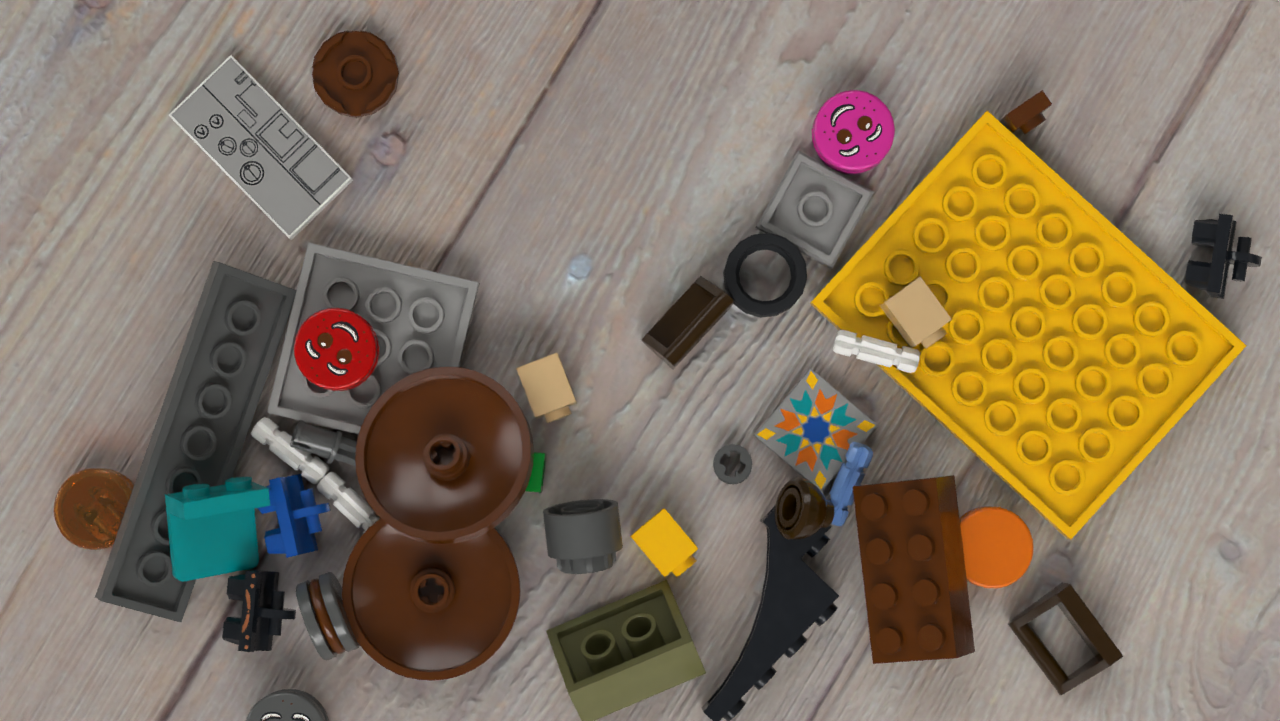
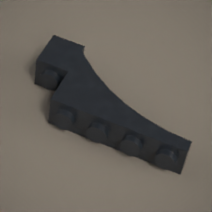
[702,505,839,721]

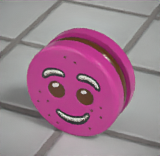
[812,90,895,175]

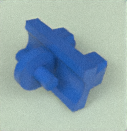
[258,474,331,558]

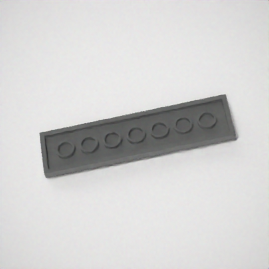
[95,261,297,622]

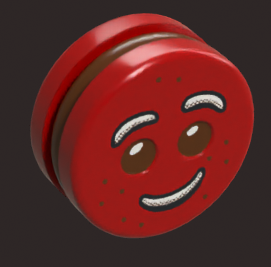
[294,308,380,391]

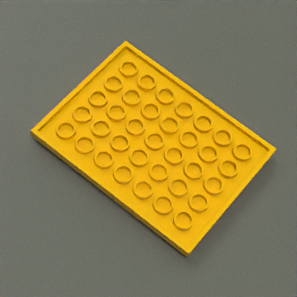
[810,111,1247,540]

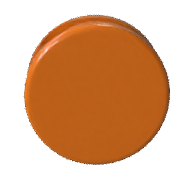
[959,506,1033,588]

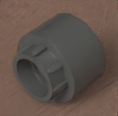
[543,499,623,574]

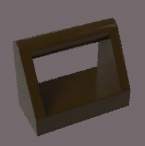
[641,276,734,370]
[1008,582,1123,695]

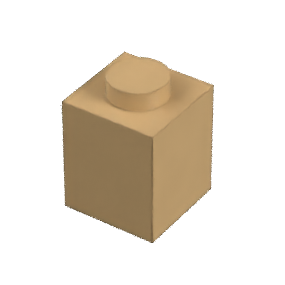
[880,276,952,349]
[516,353,577,423]

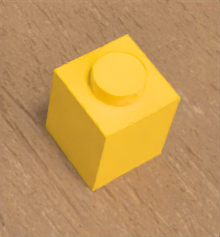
[630,508,698,578]

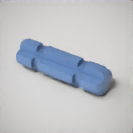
[826,442,873,526]

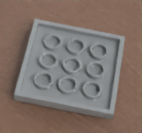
[267,242,480,434]

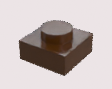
[1000,90,1052,135]

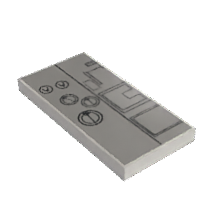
[169,55,353,240]

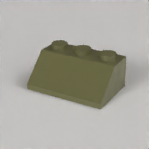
[546,580,706,721]

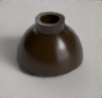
[775,477,834,540]

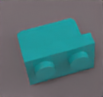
[165,477,270,582]

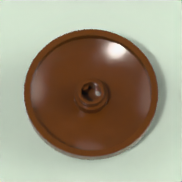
[355,367,534,544]
[342,519,521,681]

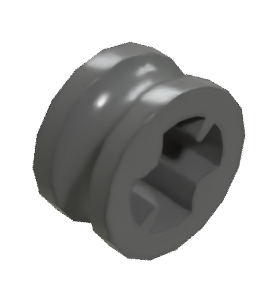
[713,444,752,485]

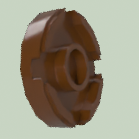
[312,31,399,118]

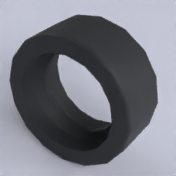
[723,233,807,318]

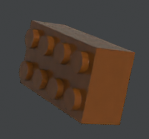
[853,475,975,664]

